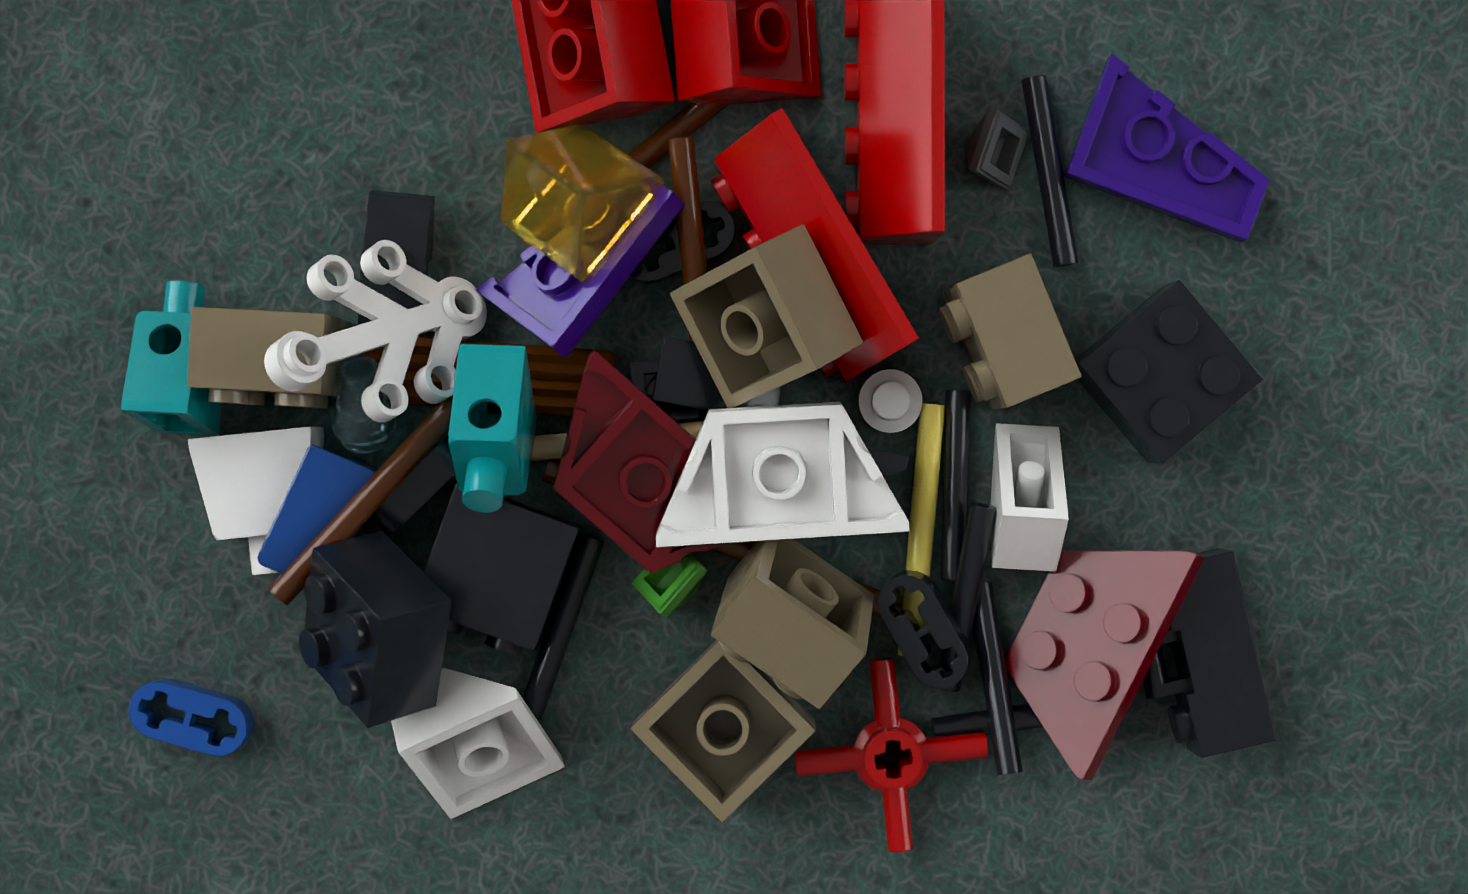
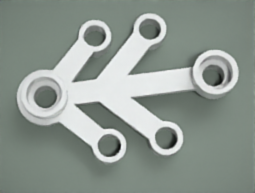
[264,240,487,422]

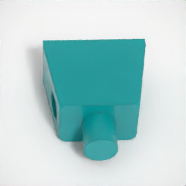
[121,281,221,436]
[448,344,537,513]

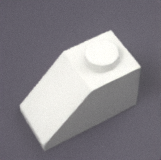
[990,423,1069,572]

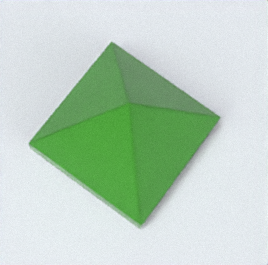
[631,554,708,618]

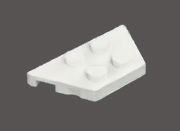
[656,402,910,547]

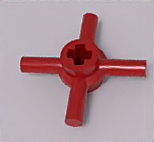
[795,657,988,852]

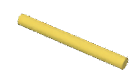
[898,403,945,656]

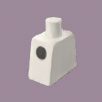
[188,426,324,575]

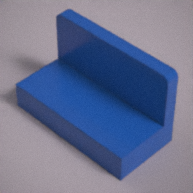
[257,445,378,574]

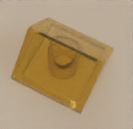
[501,125,664,283]

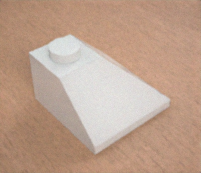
[391,668,565,819]

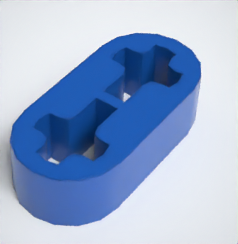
[129,678,254,756]

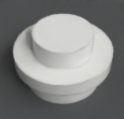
[858,369,922,433]

